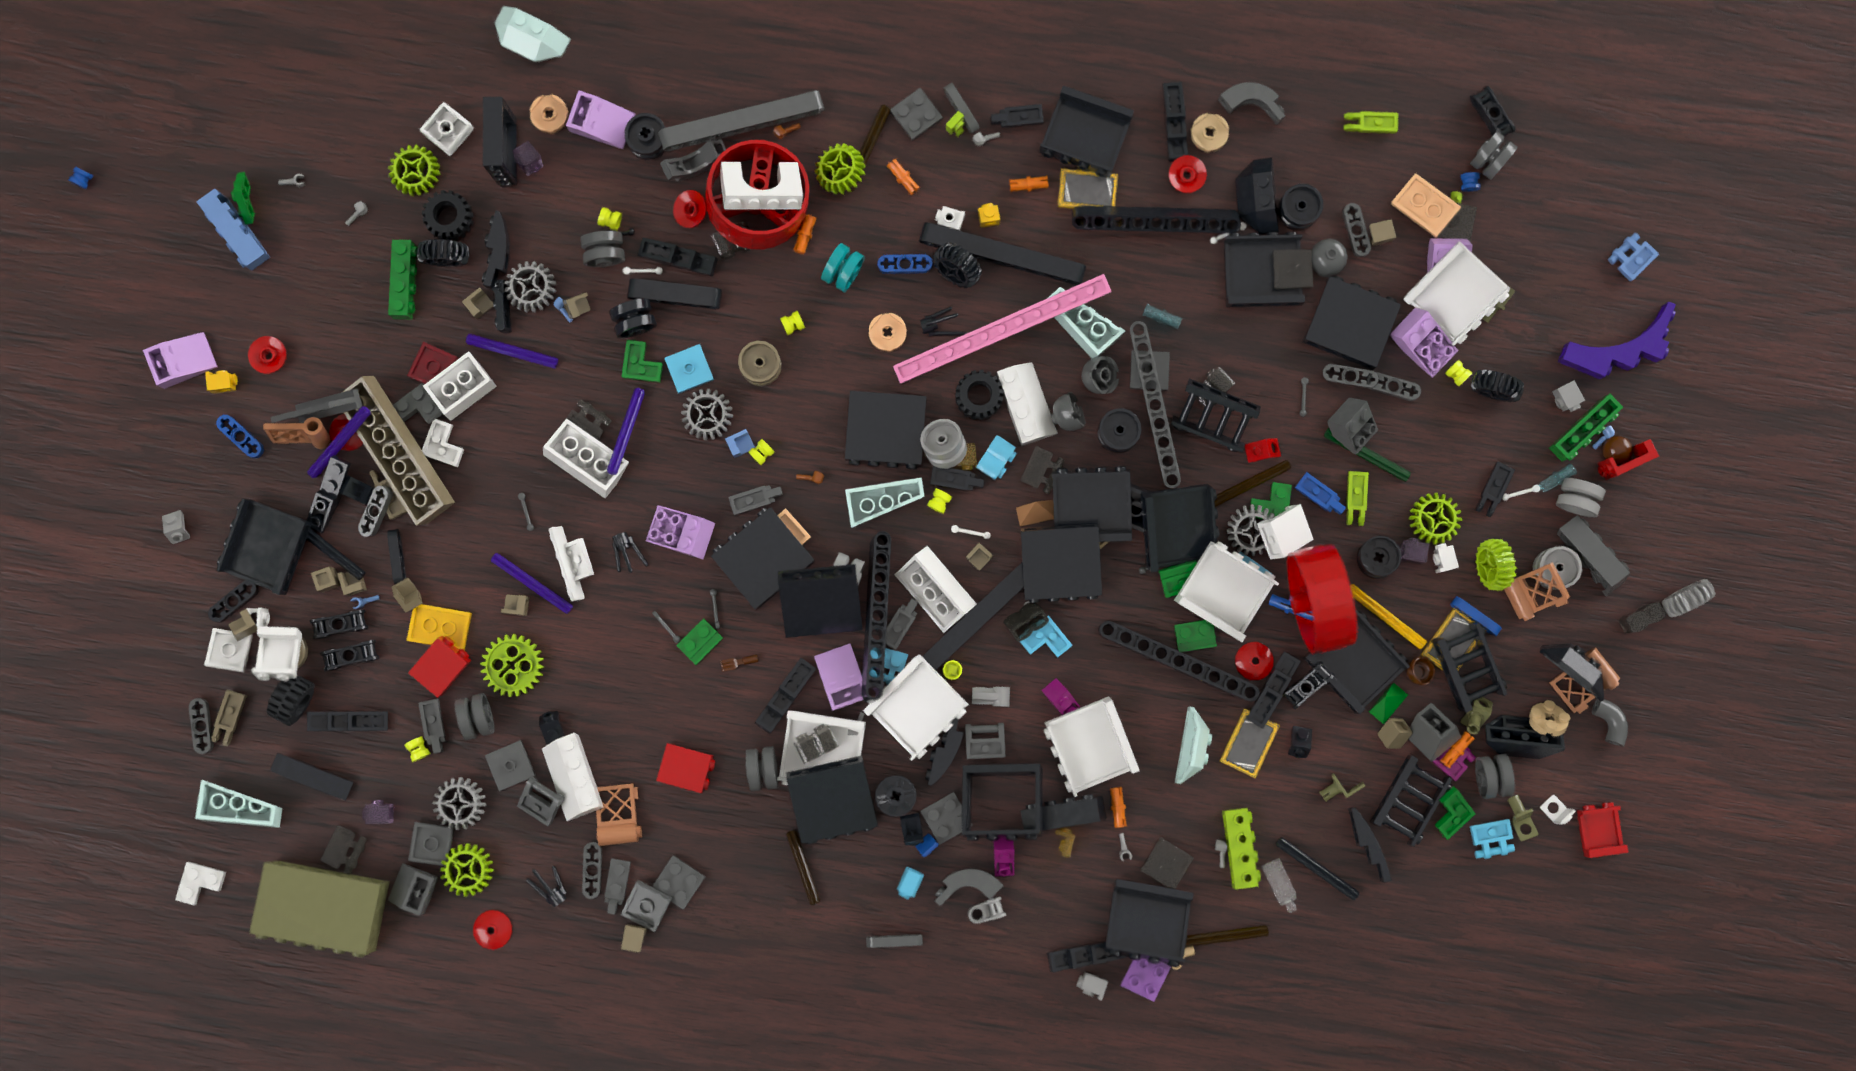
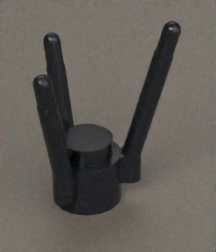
[920,306,967,337]
[612,532,649,573]
[526,866,567,907]

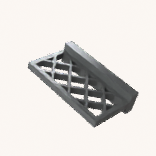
[270,389,362,423]

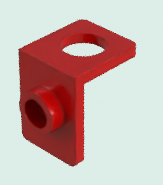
[1245,438,1281,463]

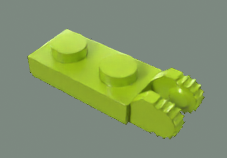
[1344,112,1398,133]
[1346,471,1369,526]

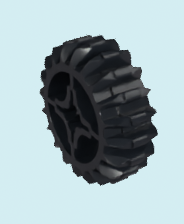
[417,239,469,267]
[933,242,982,289]
[1471,369,1524,402]

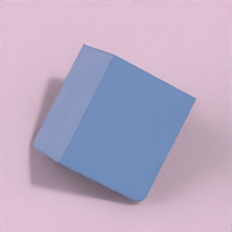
[725,429,755,458]

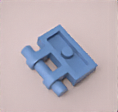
[1608,233,1659,282]

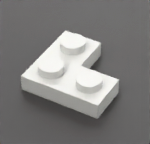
[422,419,464,467]
[175,862,226,905]

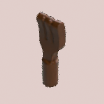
[720,654,759,672]

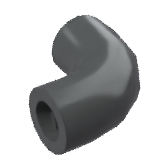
[1592,699,1628,747]

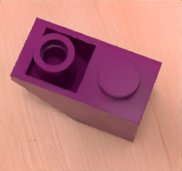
[1041,678,1081,715]
[993,838,1014,876]

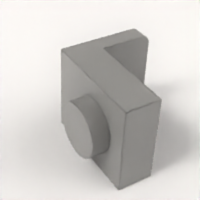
[162,510,190,544]

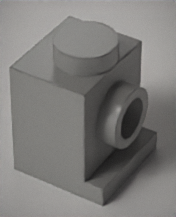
[1076,972,1108,1000]

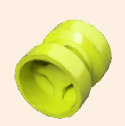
[598,207,622,231]
[780,311,805,335]
[1445,360,1472,387]
[748,439,775,465]
[927,488,952,514]
[943,660,962,680]
[404,736,430,762]

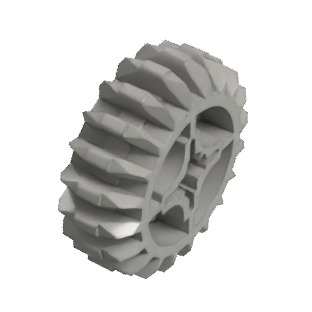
[504,261,556,312]
[681,389,733,440]
[1227,504,1274,556]
[1662,579,1716,617]
[433,777,486,830]

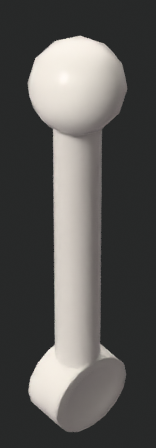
[1210,223,1246,244]
[623,267,663,275]
[1502,485,1540,501]
[951,525,991,539]

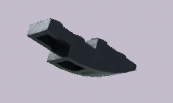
[482,210,510,290]
[307,455,351,533]
[925,718,963,786]

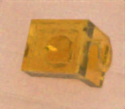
[957,443,977,471]
[1055,828,1075,858]

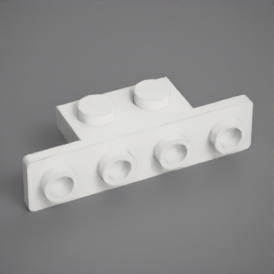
[549,526,594,601]

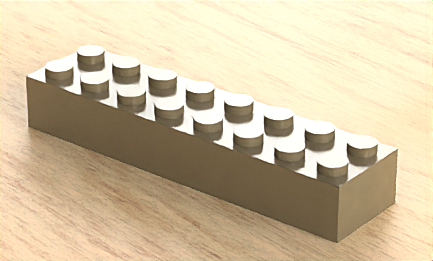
[343,376,455,526]

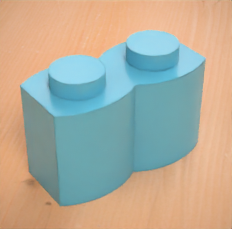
[976,435,1017,480]
[897,866,924,899]

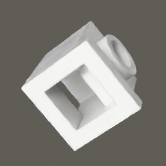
[935,206,965,231]
[1433,543,1459,573]

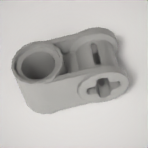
[967,896,1006,924]

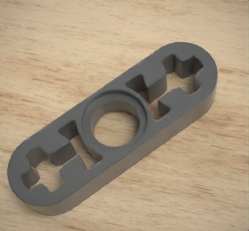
[943,83,980,134]
[1342,203,1371,258]
[1323,364,1379,388]
[1366,372,1421,401]
[358,485,393,537]
[189,698,214,754]
[582,842,603,899]
[866,934,923,948]

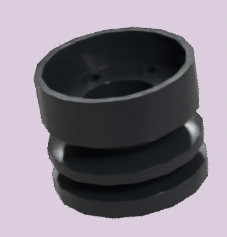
[1357,536,1402,579]
[875,775,916,817]

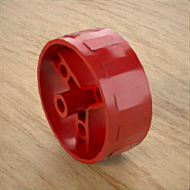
[705,140,810,249]
[1287,544,1357,654]

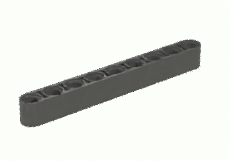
[658,91,825,151]
[1130,321,1181,488]

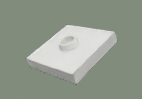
[204,628,253,672]

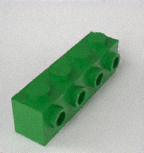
[388,240,418,320]
[1549,394,1623,462]

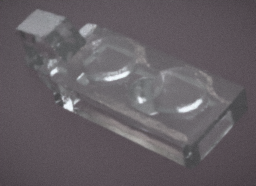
[1261,858,1297,913]

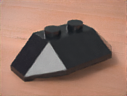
[1235,157,1279,234]
[1539,643,1604,702]
[1485,715,1565,759]

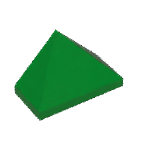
[1368,682,1408,724]

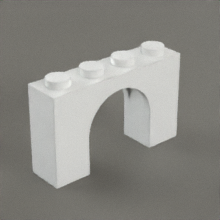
[720,162,803,209]

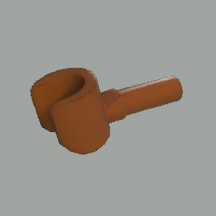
[773,123,800,139]
[796,471,824,484]

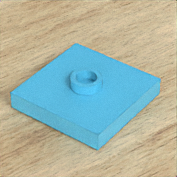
[665,344,714,394]

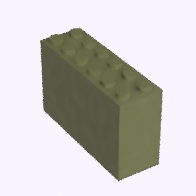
[250,860,390,957]

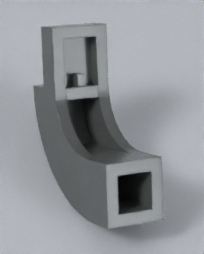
[1218,82,1285,125]
[660,139,726,182]
[934,868,1003,906]

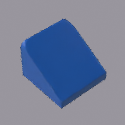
[915,833,938,857]

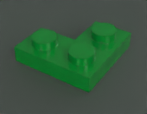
[231,172,255,225]
[622,340,663,383]
[1248,482,1292,520]
[1435,787,1476,840]

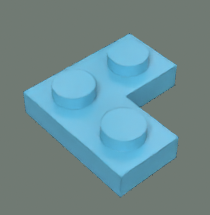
[1018,615,1073,658]

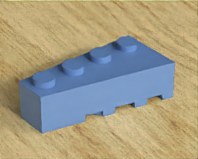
[196,189,270,270]

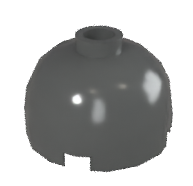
[1308,238,1348,278]
[1081,356,1119,394]
[1051,392,1086,431]

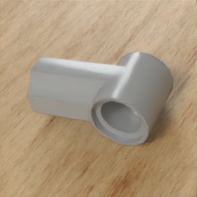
[972,687,1010,707]

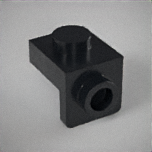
[339,475,374,505]
[539,711,565,745]
[1288,726,1312,758]
[900,813,924,846]

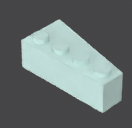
[1048,287,1125,358]
[845,477,924,528]

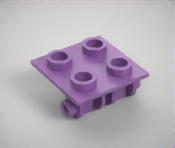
[1121,958,1171,1002]

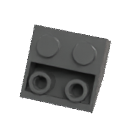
[1327,398,1378,454]
[1409,703,1461,762]
[388,863,439,916]

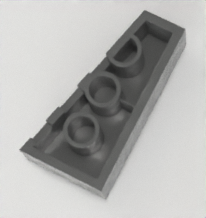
[1557,515,1630,597]

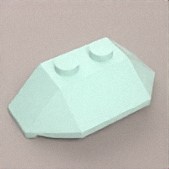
[495,6,570,62]
[1175,707,1212,784]

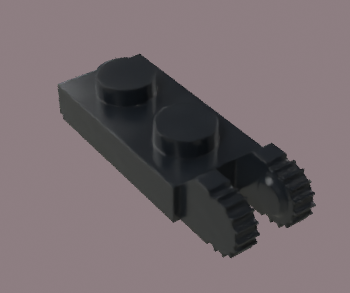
[1475,461,1515,517]

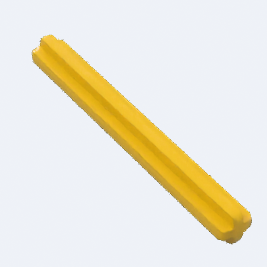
[1350,584,1427,649]

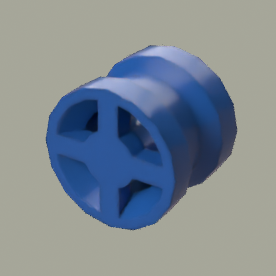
[68,167,93,189]
[1460,172,1481,192]

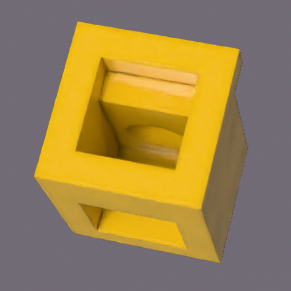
[978,203,1000,228]
[205,370,238,394]

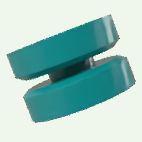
[821,243,865,293]

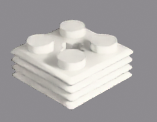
[420,102,474,156]

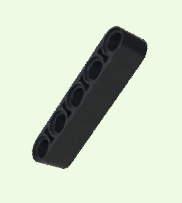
[627,278,722,309]

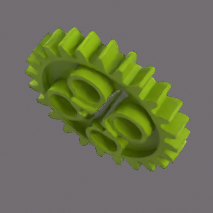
[480,634,544,697]

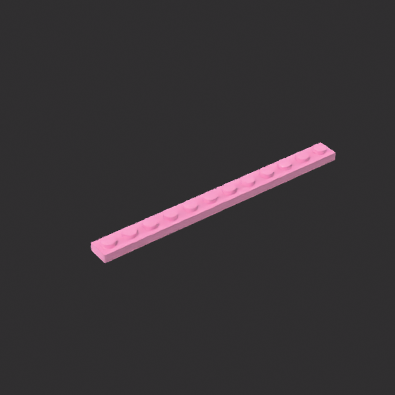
[893,274,1112,384]

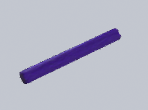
[466,334,558,368]
[607,388,645,475]
[307,406,371,478]
[491,553,573,614]

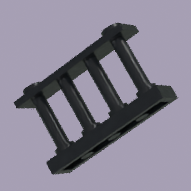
[1171,378,1261,452]
[1431,622,1507,713]
[1370,755,1452,847]

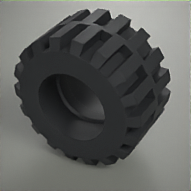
[422,190,474,241]
[955,370,1004,420]
[267,674,314,726]

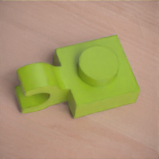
[946,110,964,137]

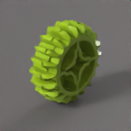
[814,143,866,195]
[388,144,440,196]
[1409,493,1462,545]
[1475,539,1517,591]
[440,843,494,897]

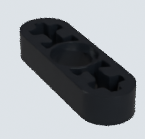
[387,529,406,584]
[208,580,259,622]

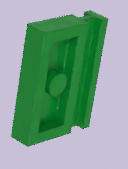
[1158,560,1197,598]
[676,618,724,666]
[1174,620,1217,652]

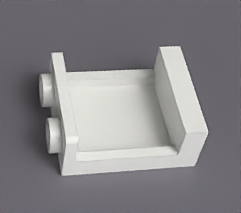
[1257,504,1314,559]
[252,626,302,681]

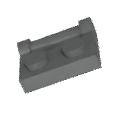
[965,722,1005,759]
[517,776,564,826]

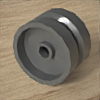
[1470,131,1518,180]
[580,231,625,267]
[455,693,495,741]
[745,746,778,792]
[1475,754,1515,799]

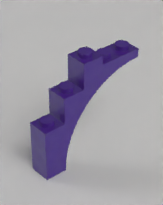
[1558,302,1676,379]

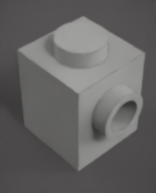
[1552,380,1585,412]

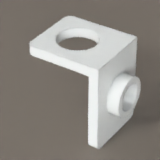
[246,608,270,628]
[1540,795,1576,825]

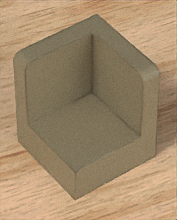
[1369,219,1396,246]
[462,288,494,320]
[562,292,590,318]
[966,543,993,571]
[311,567,341,592]
[337,572,367,596]
[392,578,423,613]
[501,594,530,616]
[229,609,258,641]
[1378,718,1413,749]
[621,924,647,952]

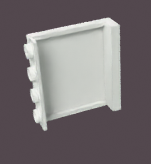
[1403,241,1510,346]
[1174,541,1279,642]
[863,655,969,761]
[1043,696,1140,797]
[777,710,866,785]

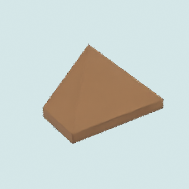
[1016,500,1054,526]

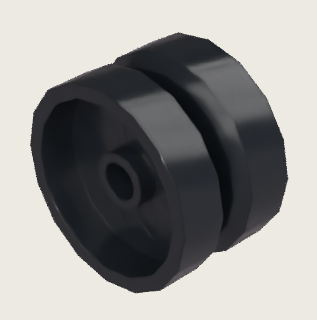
[624,113,665,160]
[1278,184,1323,231]
[609,298,657,338]
[1097,408,1142,453]

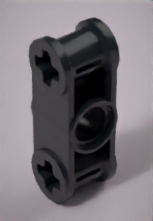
[1470,86,1516,136]
[309,609,369,640]
[320,640,379,672]
[1283,661,1335,709]

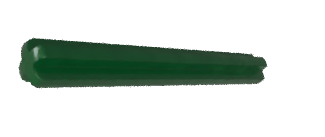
[1324,427,1411,482]

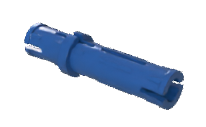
[1269,594,1313,621]

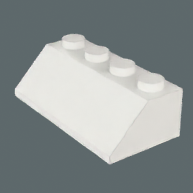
[996,362,1057,446]
[543,419,629,498]
[894,546,977,633]
[542,733,604,821]

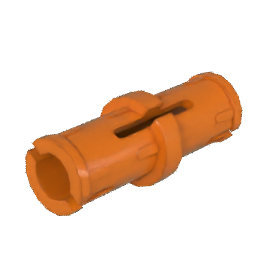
[887,159,920,195]
[1009,176,1048,192]
[793,215,816,254]
[1440,731,1475,769]
[1110,787,1127,828]

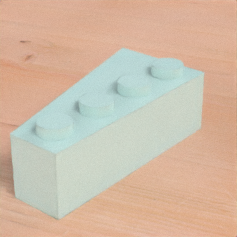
[195,780,283,828]

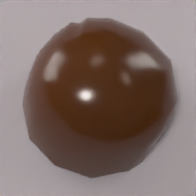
[1602,436,1633,464]
[1406,656,1436,685]

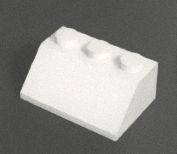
[423,352,497,420]

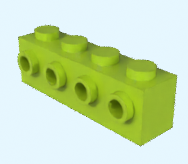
[1222,808,1261,889]

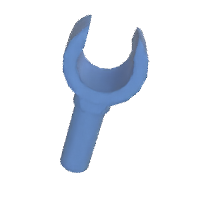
[554,297,573,323]
[1592,425,1615,450]
[350,595,380,609]

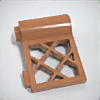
[263,417,331,449]
[1504,562,1570,621]
[1549,647,1620,714]
[596,784,642,846]

